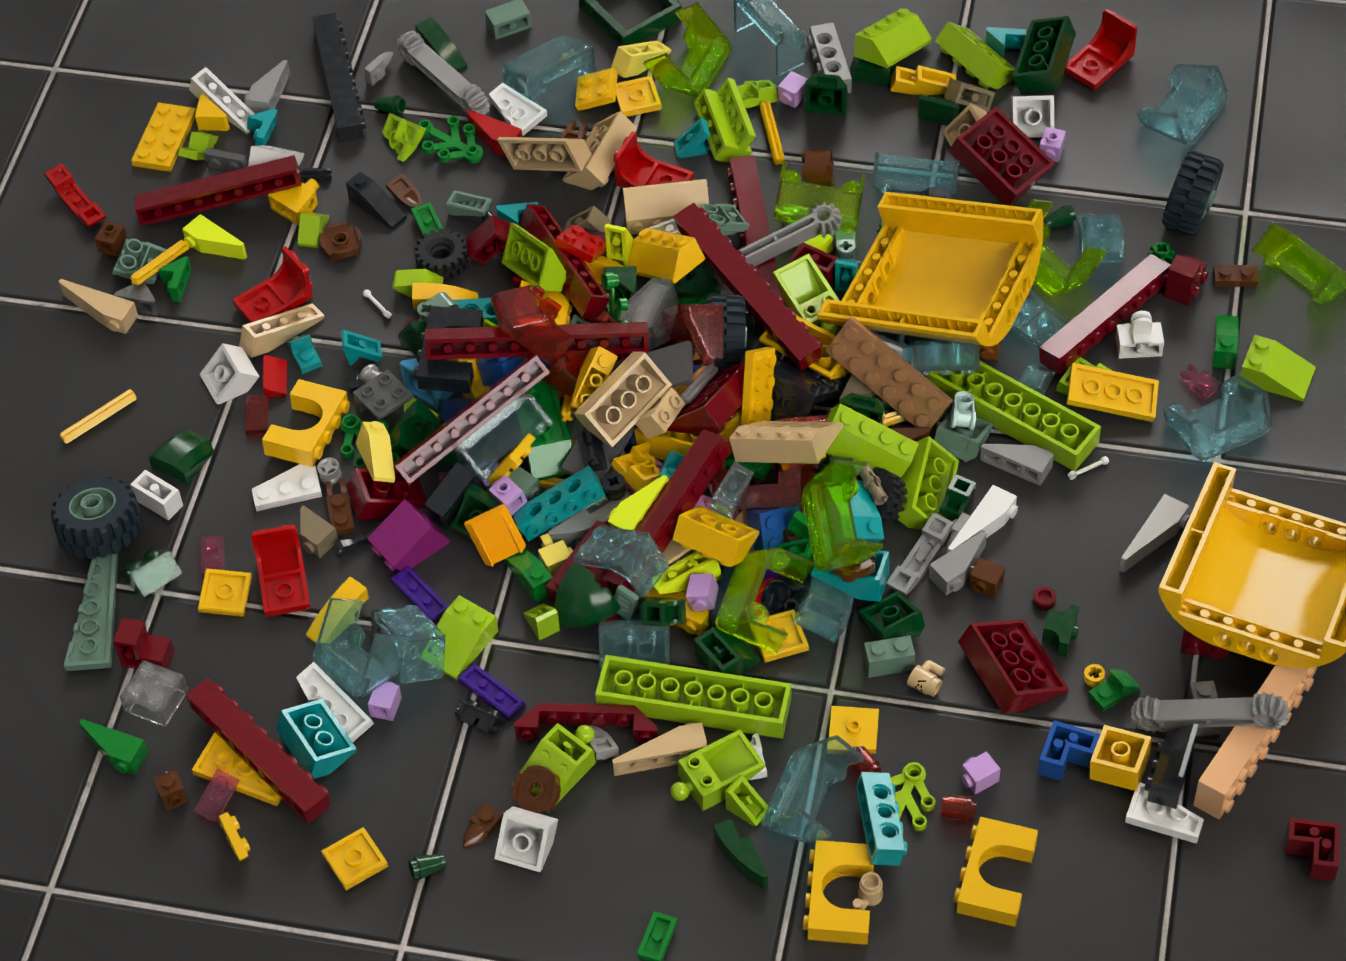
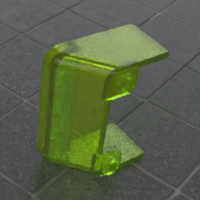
[643,2,732,97]
[774,160,866,232]
[1027,199,1108,297]
[1252,222,1346,305]
[802,460,883,571]
[715,548,814,654]

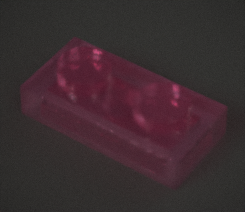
[201,535,225,579]
[194,768,240,823]

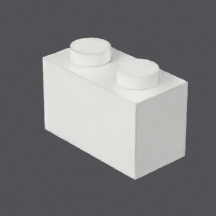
[130,470,183,521]

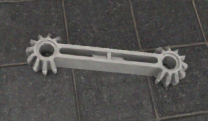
[397,30,490,115]
[713,201,843,284]
[1131,692,1289,733]

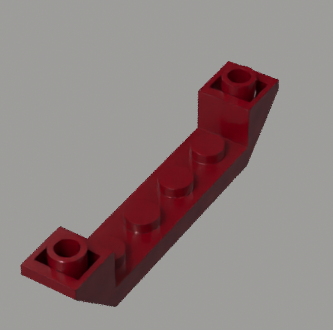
[514,703,658,744]

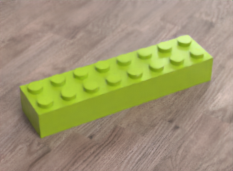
[927,345,1101,471]
[595,655,792,739]

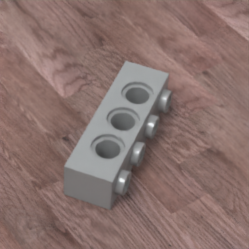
[807,23,852,93]

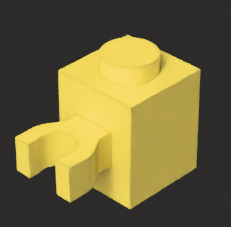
[538,533,573,577]

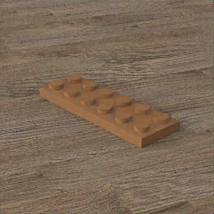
[826,316,954,432]

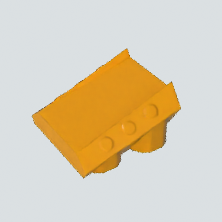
[464,504,526,567]

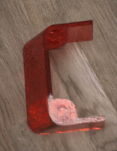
[491,284,575,366]

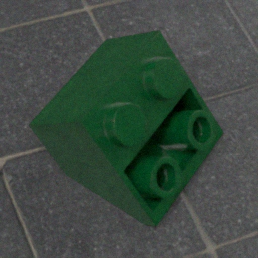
[694,627,760,675]

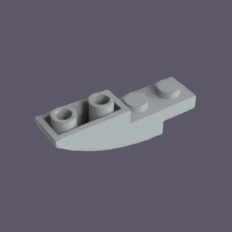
[548,491,631,544]

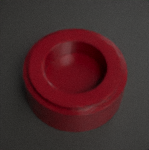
[1033,587,1056,610]

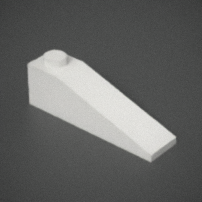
[189,67,255,134]
[948,485,1018,552]
[1119,494,1190,573]

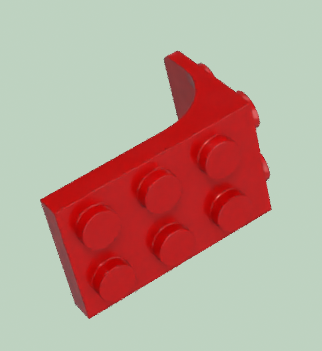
[1064,9,1138,90]
[613,131,694,188]
[232,246,313,323]
[251,525,311,617]

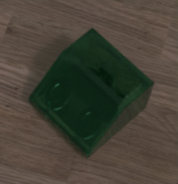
[663,262,717,298]
[120,547,182,597]

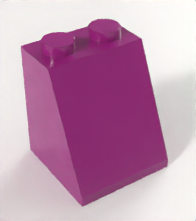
[367,499,451,571]

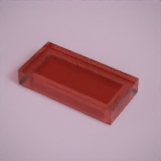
[245,395,270,435]

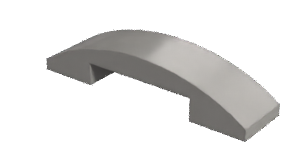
[886,512,953,595]

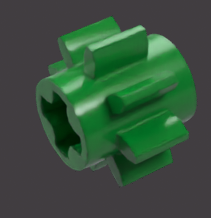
[1147,242,1175,264]

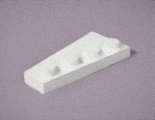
[296,662,374,743]

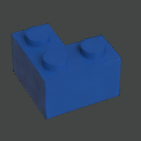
[746,498,800,558]
[1038,720,1100,781]

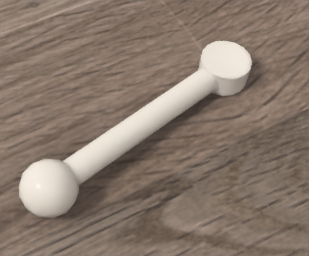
[363,289,392,318]
[1067,456,1109,480]

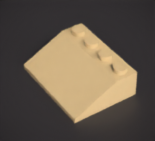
[729,421,843,464]

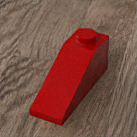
[467,110,523,157]

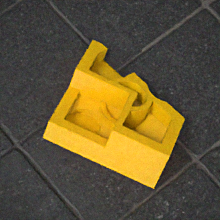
[611,442,660,492]

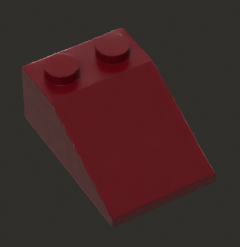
[346,468,427,520]

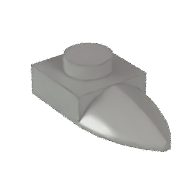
[364,52,393,86]
[946,513,970,554]
[588,725,619,760]

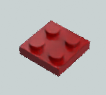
[554,225,607,264]

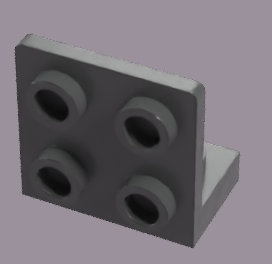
[202,148,248,178]
[353,369,414,420]

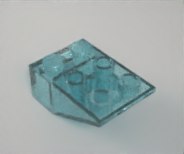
[1077,213,1126,263]
[793,576,854,642]

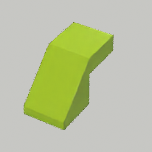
[178,131,218,160]
[392,269,444,297]

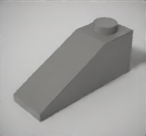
[244,60,291,114]
[980,444,1054,486]
[929,530,987,595]

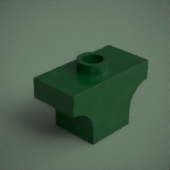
[938,474,976,520]
[639,596,686,627]
[1042,604,1079,657]

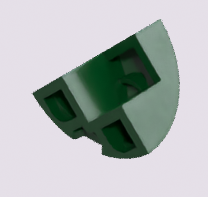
[390,400,441,459]
[555,562,621,627]

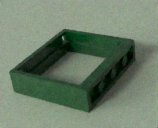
[578,0,683,46]

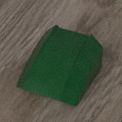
[849,56,894,87]
[805,73,848,117]
[840,392,885,425]
[149,429,214,485]
[451,484,501,538]
[858,591,925,640]

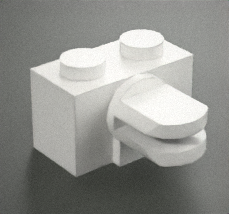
[1115,311,1164,359]

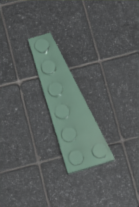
[64,553,118,671]

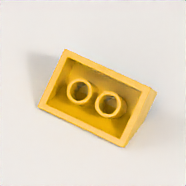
[672,505,760,567]

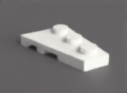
[489,83,547,136]
[252,464,322,511]
[1125,782,1204,844]

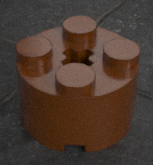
[801,149,835,193]

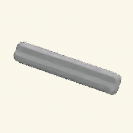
[680,363,718,405]

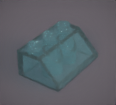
[910,340,980,375]
[599,620,671,672]

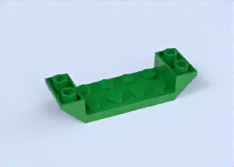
[512,373,572,481]

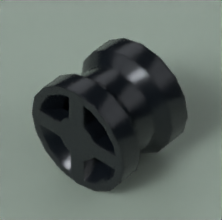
[602,472,626,501]

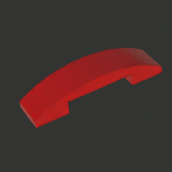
[44,164,107,228]

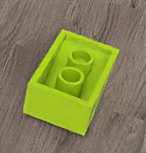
[1239,335,1316,402]
[419,595,499,680]

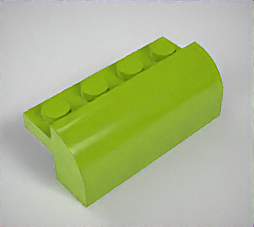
[694,78,756,163]

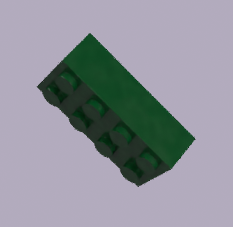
[1012,16,1076,94]

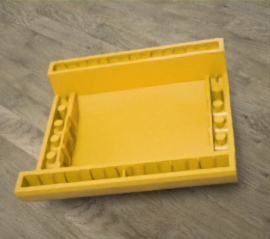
[817,192,1043,346]
[1158,462,1346,668]

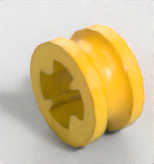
[1084,664,1105,688]

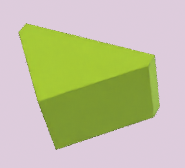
[298,212,330,248]
[523,604,560,641]
[725,774,770,826]

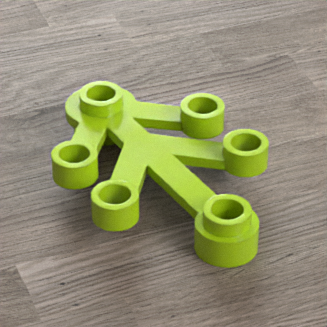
[890,762,935,831]

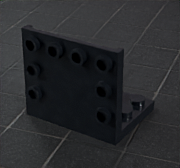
[740,350,846,422]

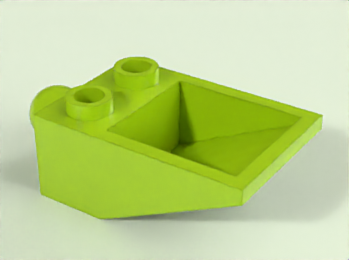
[772,253,840,335]
[512,723,596,813]
[670,729,765,811]

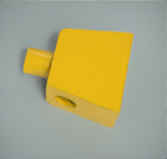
[268,178,319,226]

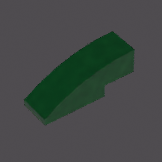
[415,17,467,72]
[713,819,768,889]

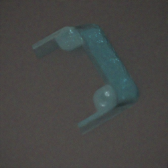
[733,0,806,76]
[872,152,961,199]
[453,394,554,481]
[313,598,409,697]
[762,735,865,843]

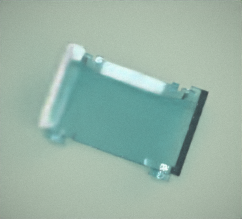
[503,34,596,104]
[1137,64,1228,145]
[1163,375,1272,462]

